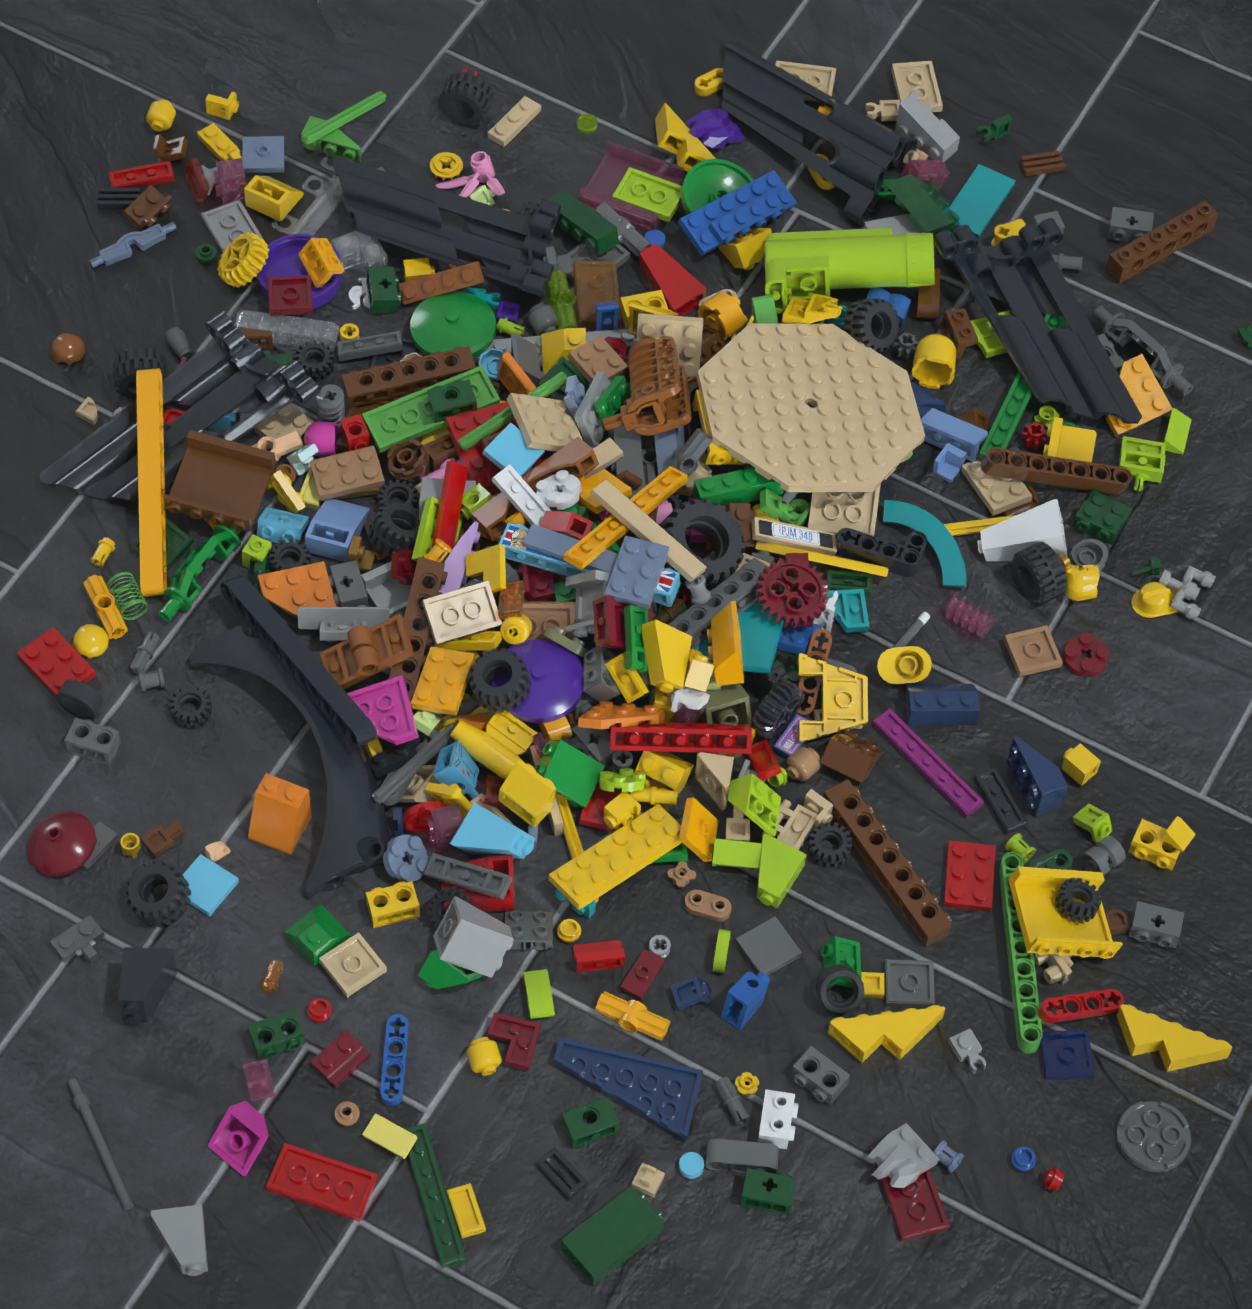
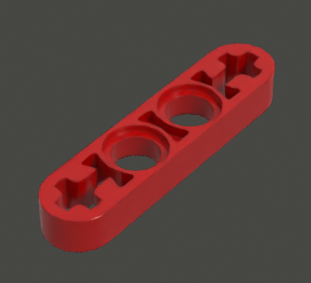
[1037,989,1124,1023]

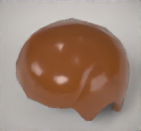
[51,333,85,365]

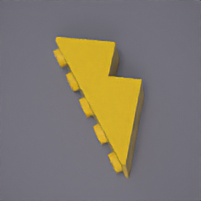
[655,103,716,172]
[1116,1004,1232,1072]
[828,1005,945,1063]

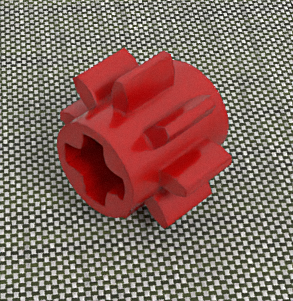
[1021,422,1048,450]

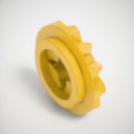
[430,152,463,181]

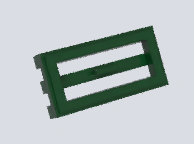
[826,570,872,596]

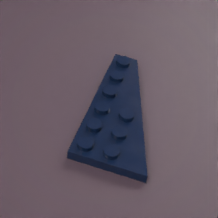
[554,1037,703,1141]

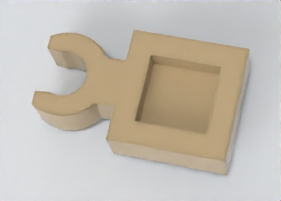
[865,100,900,121]

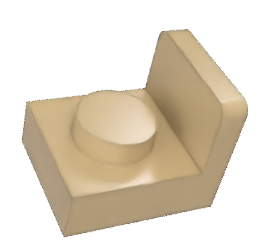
[804,789,833,829]

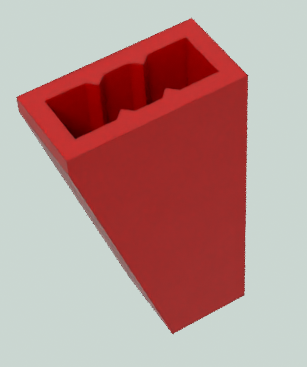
[639,243,707,317]

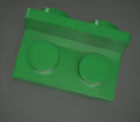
[822,936,861,989]

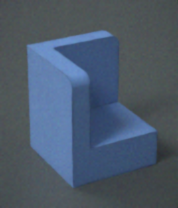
[932,443,967,482]

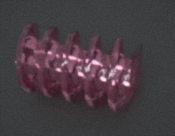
[946,592,996,637]

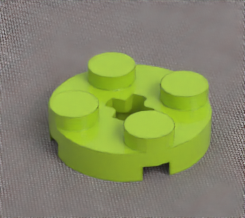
[600,768,646,792]

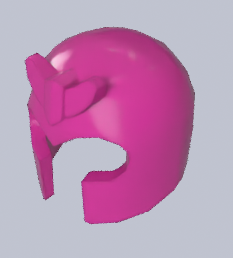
[304,421,340,457]

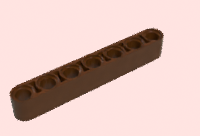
[980,448,1132,495]

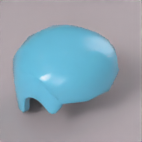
[478,348,505,381]

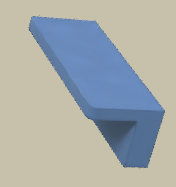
[921,408,988,462]

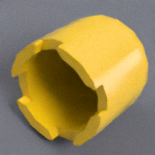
[912,334,956,389]

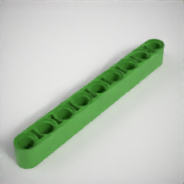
[999,852,1042,1054]

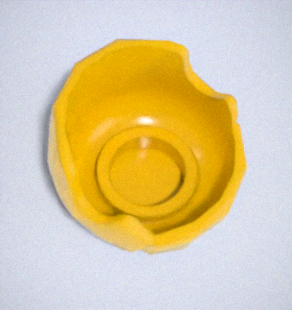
[72,624,109,659]

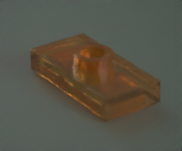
[498,580,525,620]

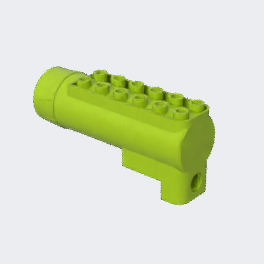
[765,228,935,314]

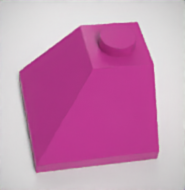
[207,1101,269,1176]

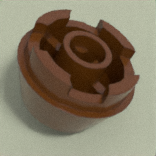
[387,439,430,483]

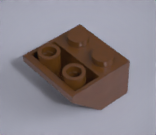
[820,730,883,783]

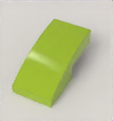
[523,969,555,1019]

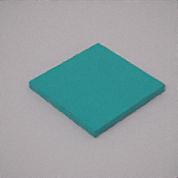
[695,600,784,673]

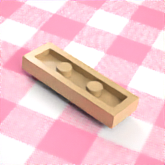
[488,96,541,147]

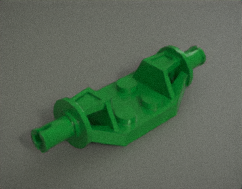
[158,525,241,622]

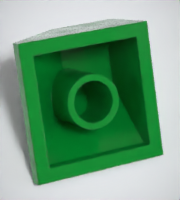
[283,903,352,966]
[418,950,485,989]

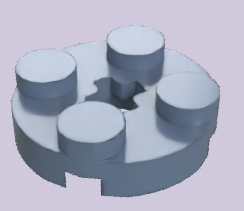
[383,835,429,883]

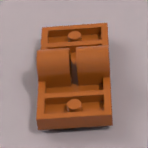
[320,614,414,689]

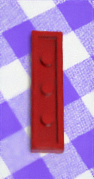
[431,460,468,549]

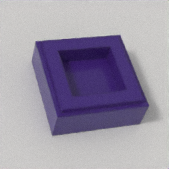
[496,301,521,324]

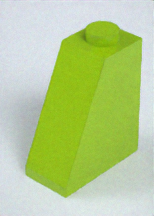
[756,833,806,908]

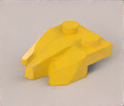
[782,293,842,325]

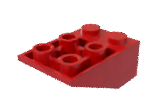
[442,855,514,913]

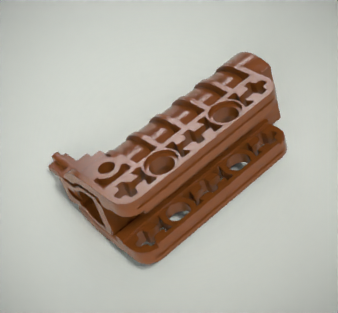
[603,336,692,435]

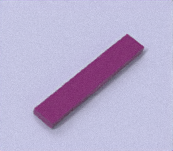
[872,708,984,818]

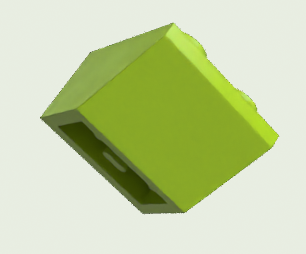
[727,773,781,837]

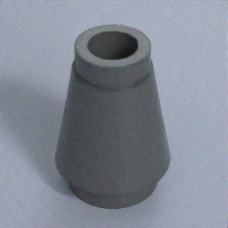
[165,327,192,360]

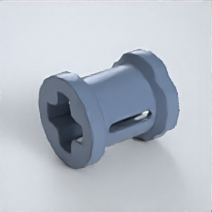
[933,1140,964,1173]

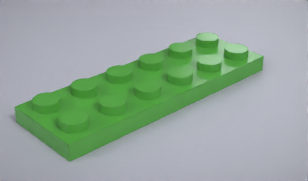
[362,365,500,453]

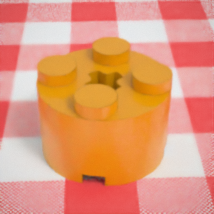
[697,292,748,341]

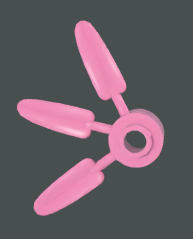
[435,151,505,197]

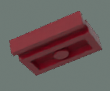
[310,1030,371,1088]

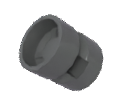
[1080,835,1126,876]

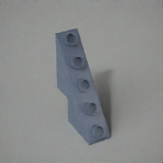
[654,415,687,475]

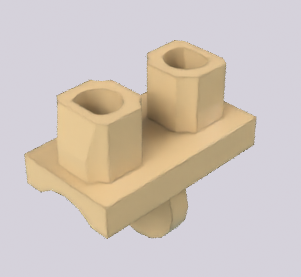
[1033,953,1074,985]

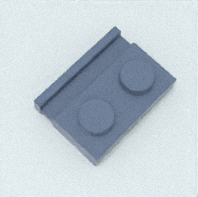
[564,375,585,426]

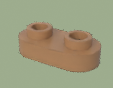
[684,890,731,922]

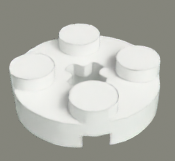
[536,470,582,510]

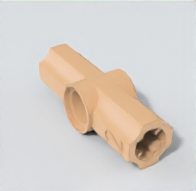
[252,428,304,462]

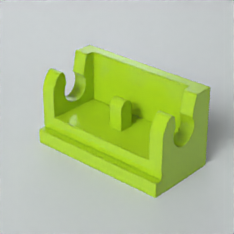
[712,838,762,871]

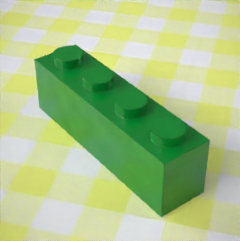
[692,467,784,506]

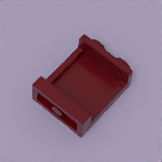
[593,595,653,650]

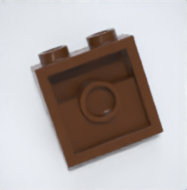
[705,503,757,551]

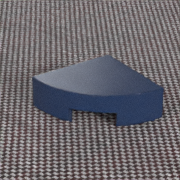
[393,808,403,838]

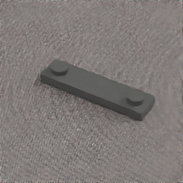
[423,853,513,900]

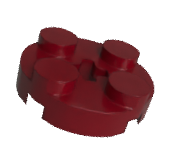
[1063,632,1110,677]

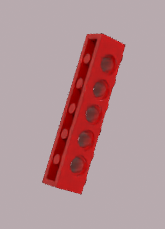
[610,722,752,754]

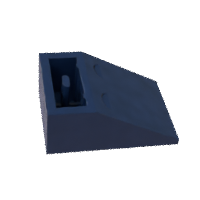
[1006,736,1068,817]

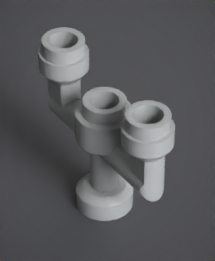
[1158,566,1216,621]

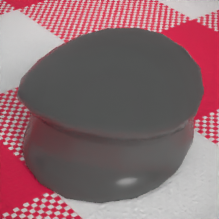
[1068,539,1108,572]

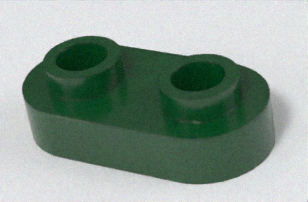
[1029,849,1073,870]

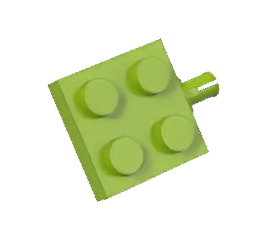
[1118,436,1166,491]

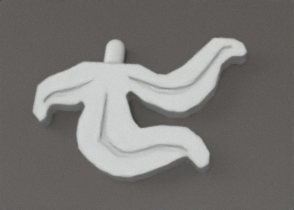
[348,277,370,310]

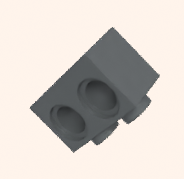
[583,646,619,702]
[64,718,121,765]
[791,1046,850,1106]

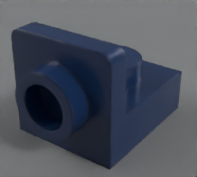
[670,975,712,1010]

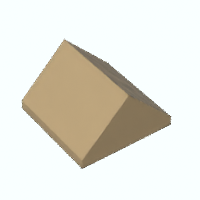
[695,752,734,811]

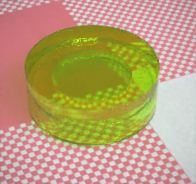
[577,114,598,134]

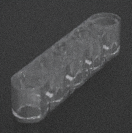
[234,310,340,350]

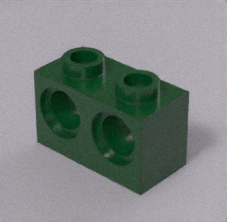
[247,1009,305,1060]

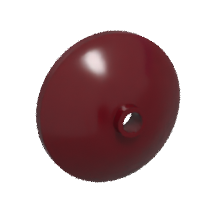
[27,811,96,876]

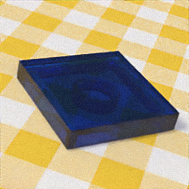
[1040,1030,1095,1080]

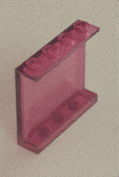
[578,141,684,232]

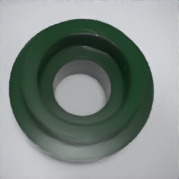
[195,244,217,264]

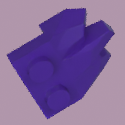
[685,109,744,149]

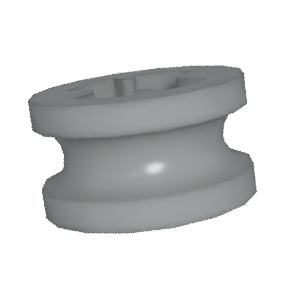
[649,935,671,959]

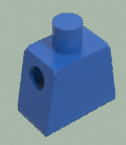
[721,972,770,1030]

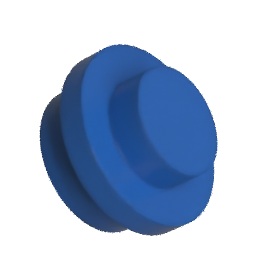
[1011,1147,1036,1172]

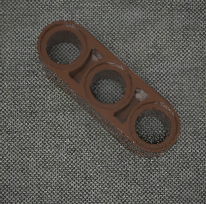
[916,267,940,319]

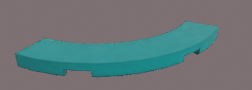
[883,500,966,587]

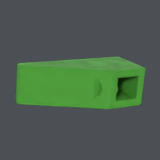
[301,116,361,163]

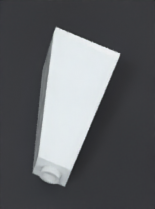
[977,499,1068,561]

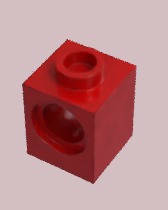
[340,414,370,451]

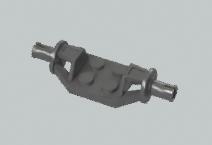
[1093,306,1193,396]

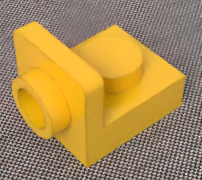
[205,92,239,120]

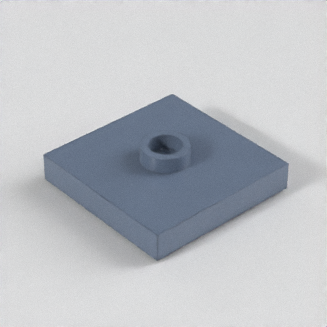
[242,136,285,173]

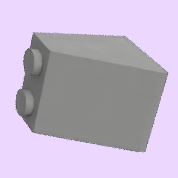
[433,896,514,978]

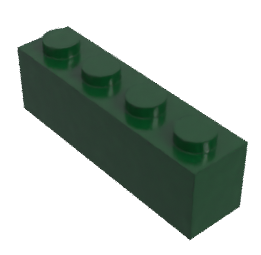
[548,190,619,255]

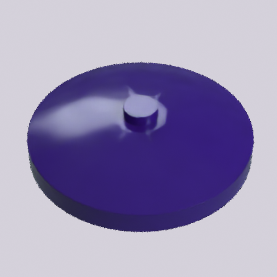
[492,639,584,723]

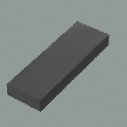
[337,331,403,361]

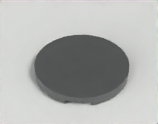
[1116,1101,1191,1172]

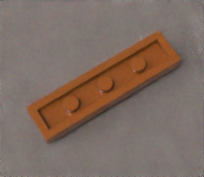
[399,261,484,305]

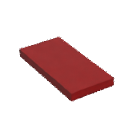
[266,1143,378,1222]

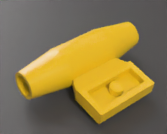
[450,709,538,780]

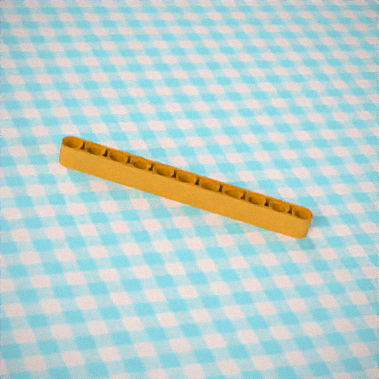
[136,368,167,597]

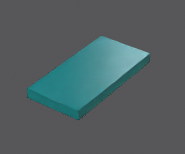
[949,164,1016,239]

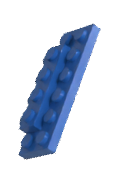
[677,170,797,256]

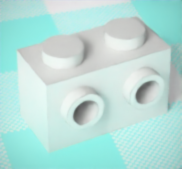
[758,1090,798,1149]

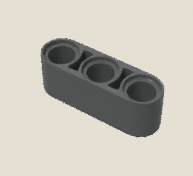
[705,1139,779,1174]

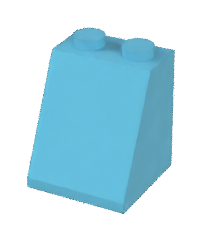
[450,802,536,859]

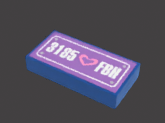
[773,714,810,758]

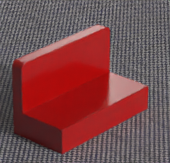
[573,940,625,973]

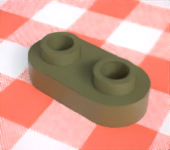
[544,625,587,658]

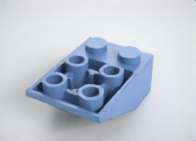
[305,498,370,562]

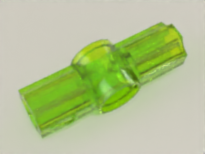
[548,270,578,330]

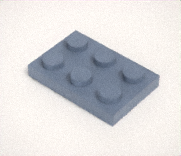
[604,536,670,609]

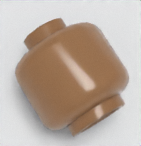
[786,747,820,782]

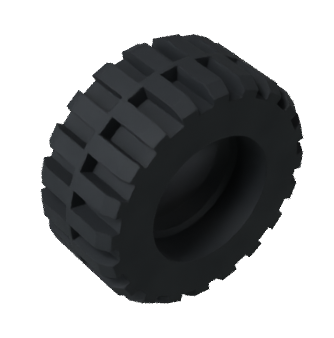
[660,499,745,589]

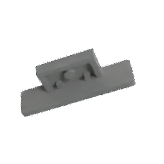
[298,607,390,642]

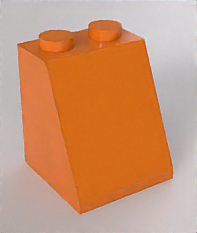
[248,773,312,855]

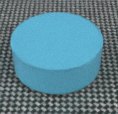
[679,1152,704,1179]

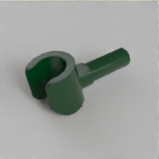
[1131,558,1161,577]

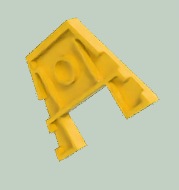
[798,653,868,743]

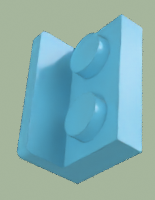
[257,507,309,545]

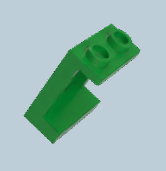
[534,740,605,808]

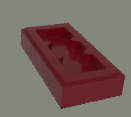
[620,949,665,1001]

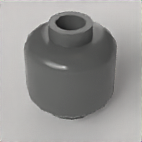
[528,303,559,335]

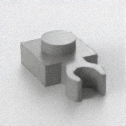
[948,1029,986,1074]

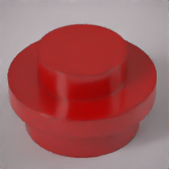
[307,998,332,1022]
[1043,1166,1064,1191]

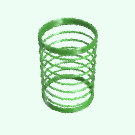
[107,572,148,620]

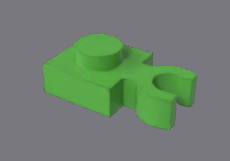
[760,488,793,522]

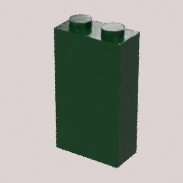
[561,1186,664,1286]

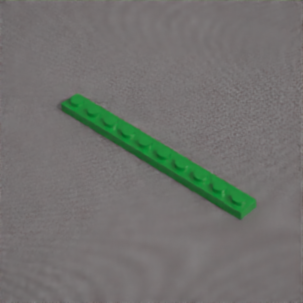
[978,313,1067,463]

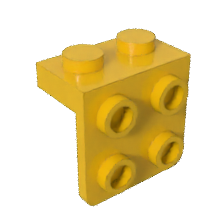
[1043,417,1097,462]

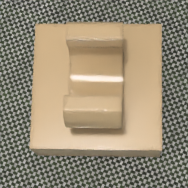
[631,1163,665,1198]

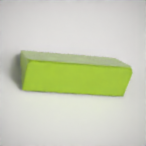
[1164,408,1192,455]

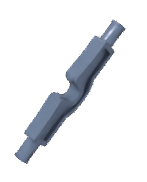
[88,221,177,269]

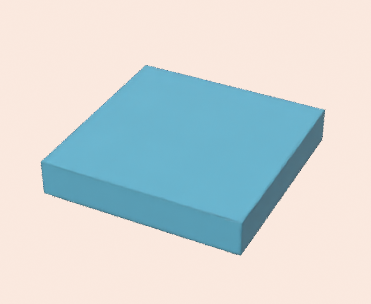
[482,423,545,477]
[183,854,239,917]

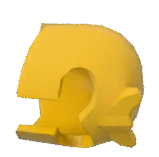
[1064,565,1099,601]

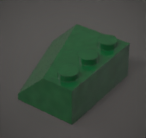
[882,174,961,238]

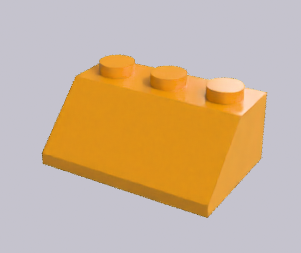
[707,601,744,686]

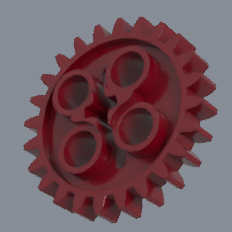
[755,557,829,628]

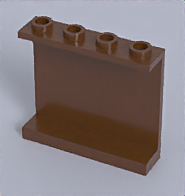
[163,430,276,532]

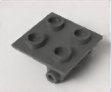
[505,910,553,950]

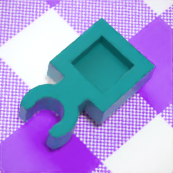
[464,287,500,310]

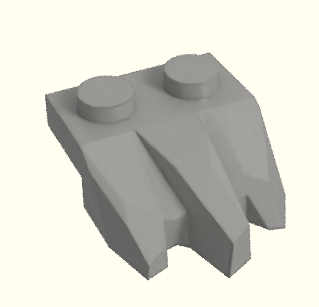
[865,1123,940,1188]

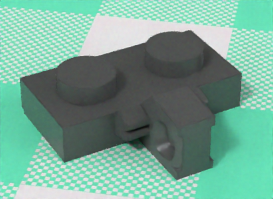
[50,915,105,965]

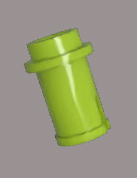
[496,318,525,337]

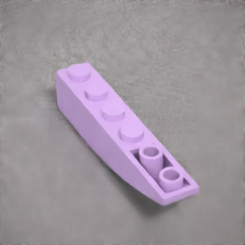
[418,521,481,649]

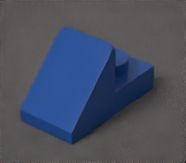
[594,301,619,331]

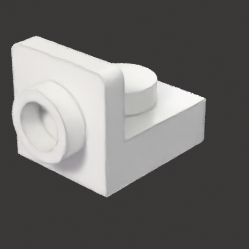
[670,685,710,713]

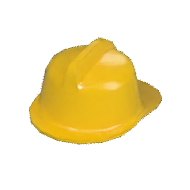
[1131,582,1184,618]
[877,646,932,684]

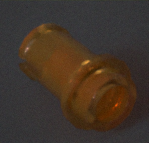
[260,960,285,993]

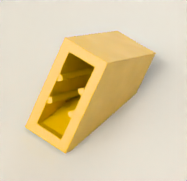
[641,620,692,693]

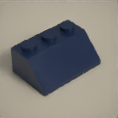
[905,684,980,725]

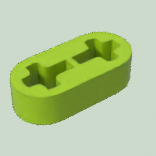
[712,929,731,973]

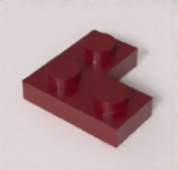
[487,1012,541,1071]

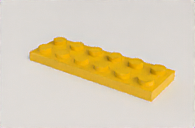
[549,804,683,910]

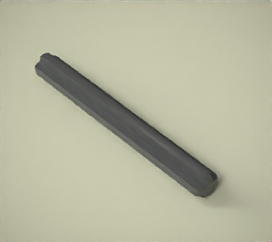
[372,724,455,804]

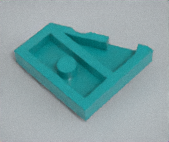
[827,589,870,633]

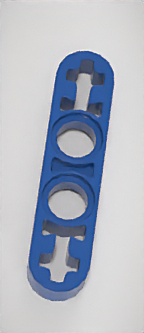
[380,1014,409,1107]

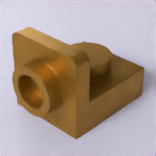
[348,535,375,572]

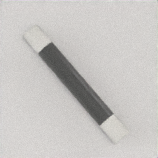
[893,612,930,648]

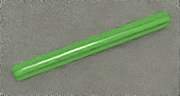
[301,91,387,145]
[458,372,568,451]

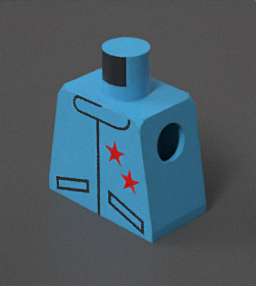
[433,740,482,799]

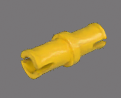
[630,787,678,806]

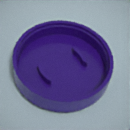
[257,234,342,309]

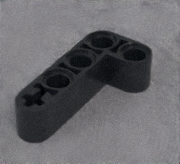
[836,528,927,577]

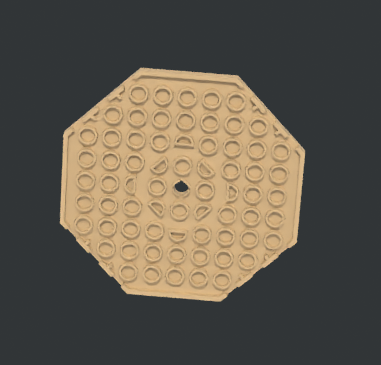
[696,323,925,492]

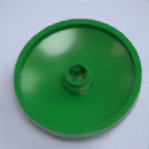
[681,159,754,214]
[410,291,496,358]

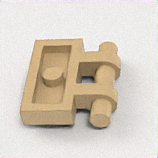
[761,799,818,850]

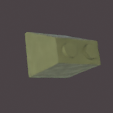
[693,683,753,728]

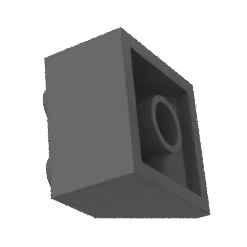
[511,334,545,386]

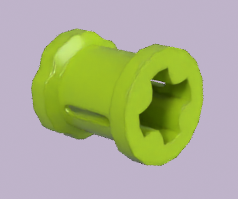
[1005,833,1036,864]

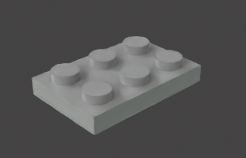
[574,372,611,445]

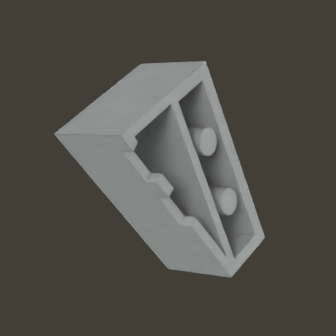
[895,90,960,164]

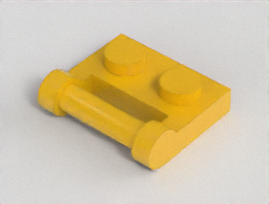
[424,782,473,820]

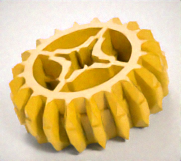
[217,232,269,287]

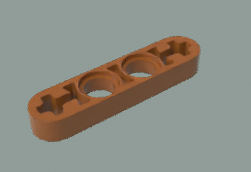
[797,629,832,717]

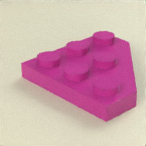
[347,675,419,745]

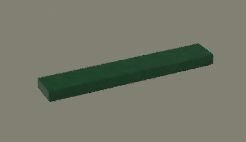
[405,1123,466,1269]

